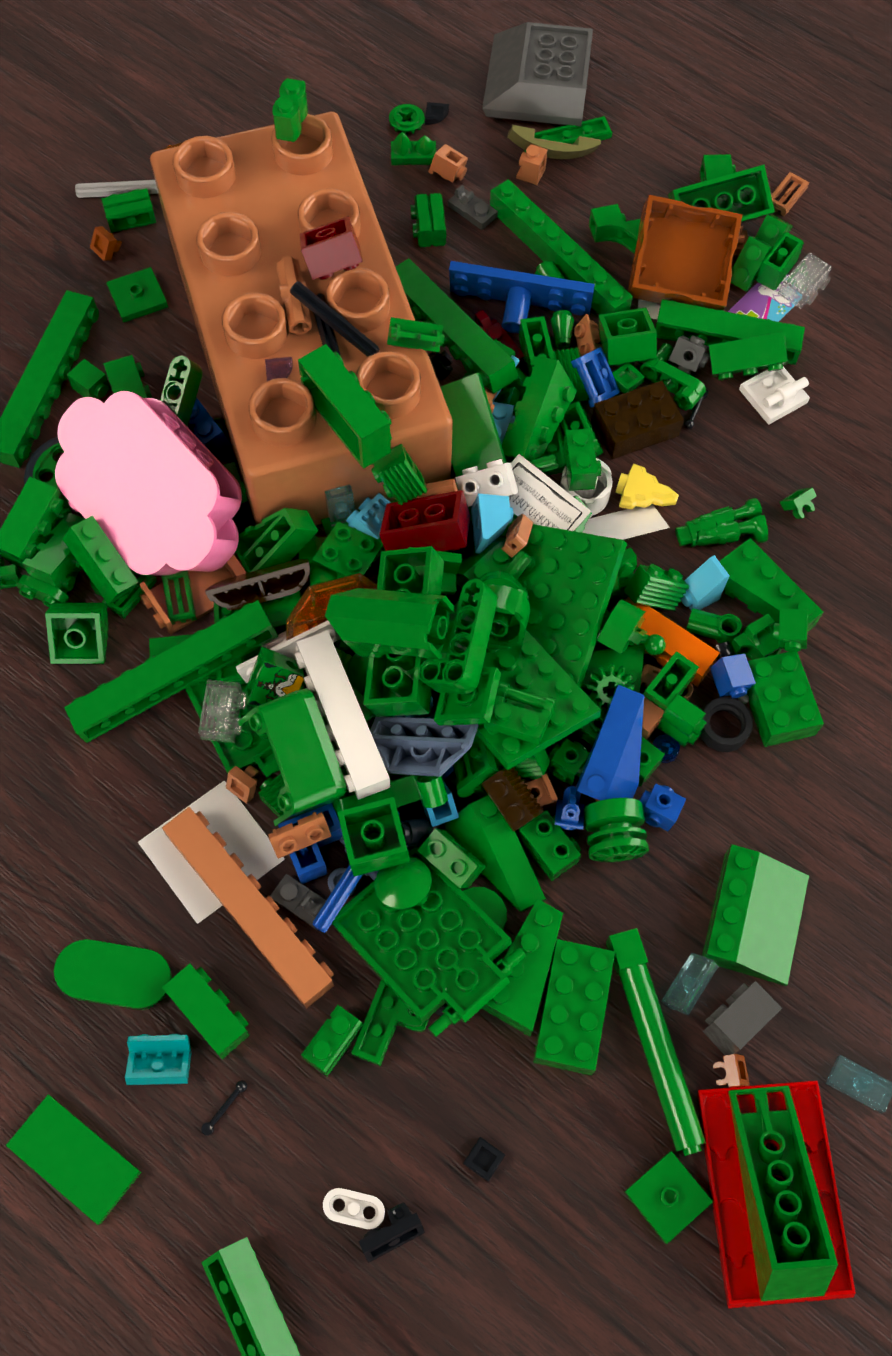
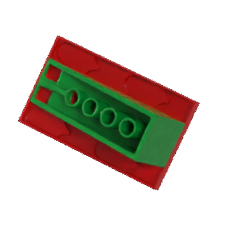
[697,1080,856,1309]

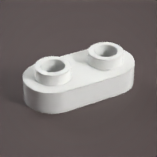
[323,1188,385,1230]

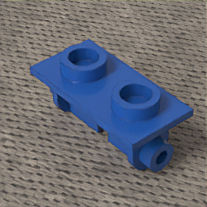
[555,786,584,830]

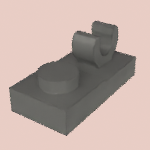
[448,185,498,230]
[270,874,326,931]

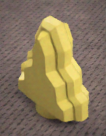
[615,463,679,510]

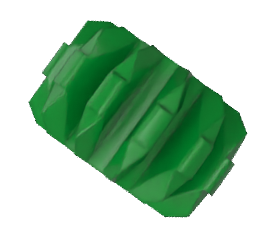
[587,663,635,709]

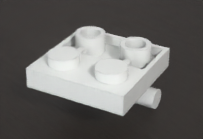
[739,367,810,425]

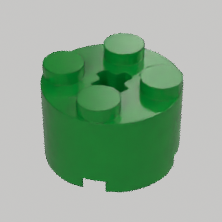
[487,584,531,650]

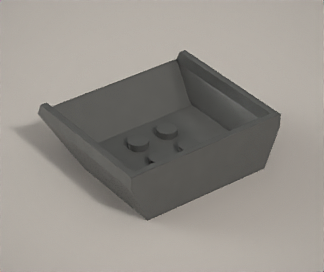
[482,22,593,126]

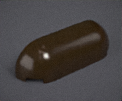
[205,559,310,610]

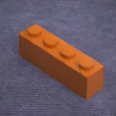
[625,597,720,687]

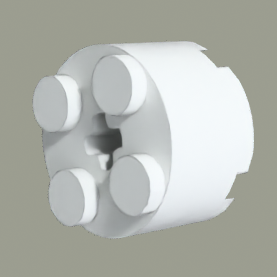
[560,458,613,518]

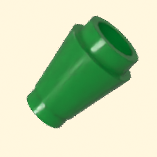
[550,310,574,349]

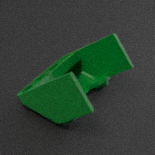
[238,688,346,826]

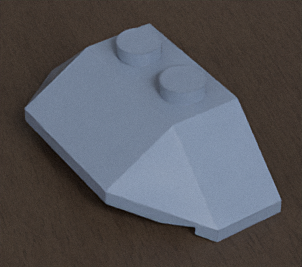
[370,716,479,777]

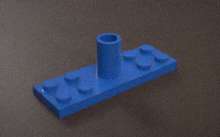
[449,261,595,333]

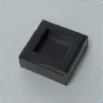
[463,1137,505,1182]

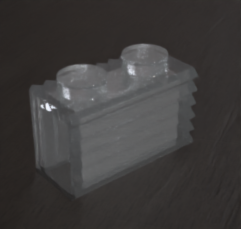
[778,252,832,309]
[198,680,246,743]

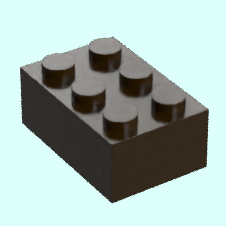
[591,381,684,459]

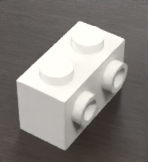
[455,459,519,507]

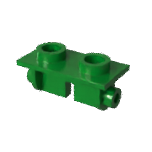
[387,317,444,352]

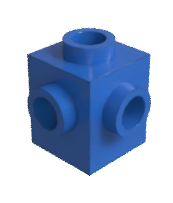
[640,784,686,831]

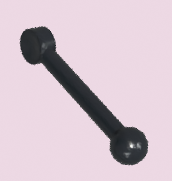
[684,389,708,429]
[201,1080,247,1136]

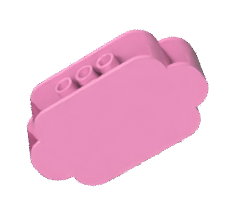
[55,391,242,576]

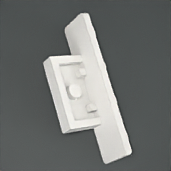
[236,620,341,683]

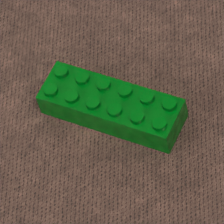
[363,546,444,717]

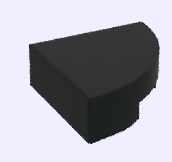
[425,102,449,125]

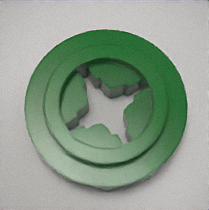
[389,104,425,134]

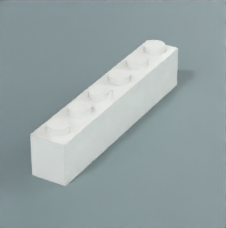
[294,630,390,800]

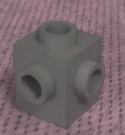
[669,336,710,374]

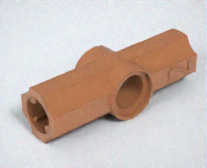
[276,256,312,336]

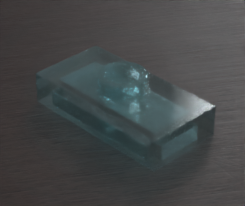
[325,484,355,527]
[661,953,719,1015]
[826,1055,892,1114]

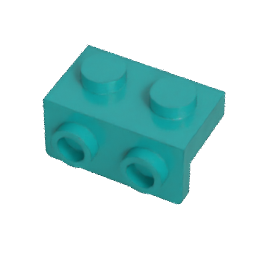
[125,1034,192,1085]

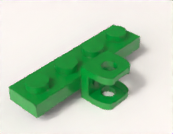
[351,979,430,1066]

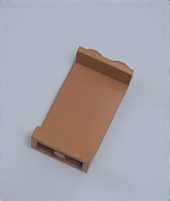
[139,554,247,635]

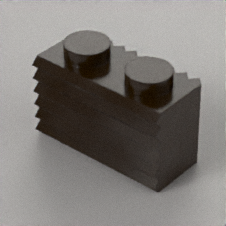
[482,766,543,832]

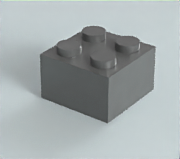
[702,981,782,1055]

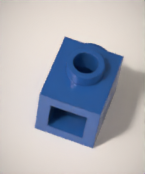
[710,654,756,699]

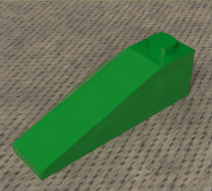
[444,795,546,913]

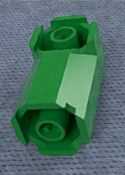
[325,588,455,659]

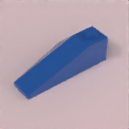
[576,685,644,801]

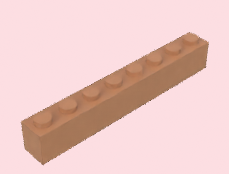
[162,807,334,1009]

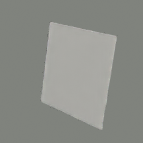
[138,781,285,924]

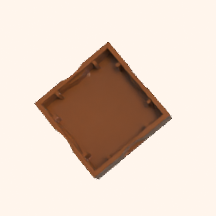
[628,195,743,310]

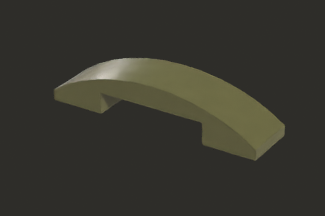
[507,125,601,159]

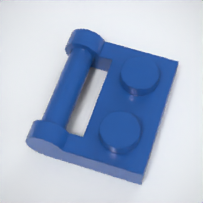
[571,347,620,408]

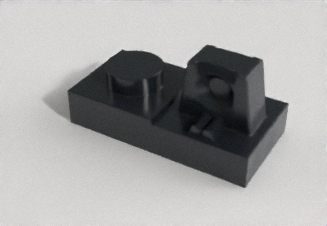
[358,1202,425,1263]

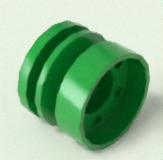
[583,798,649,862]

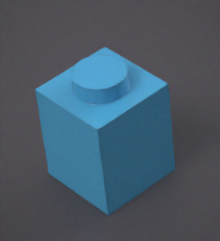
[421,780,459,827]

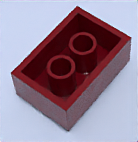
[379,490,471,551]

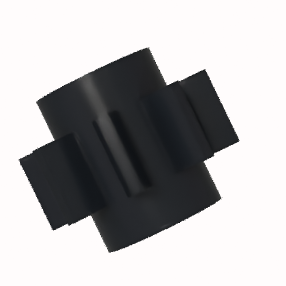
[428,350,453,380]

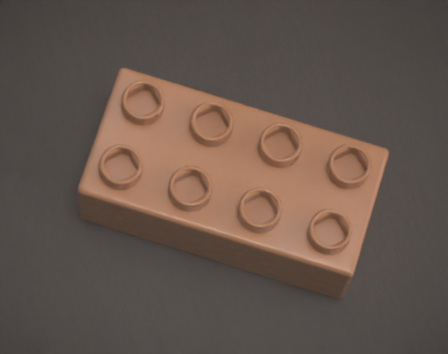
[150,111,453,525]

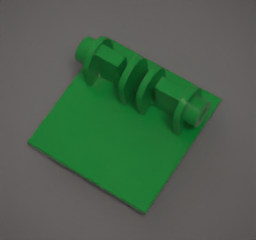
[312,521,383,583]

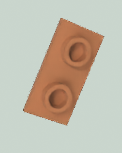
[574,314,603,356]
[268,812,332,859]

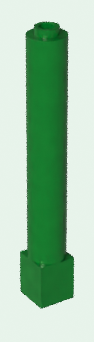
[606,928,706,1156]

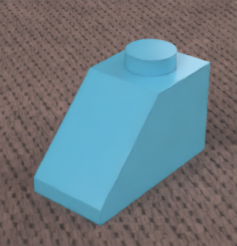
[471,493,514,553]
[681,555,729,611]

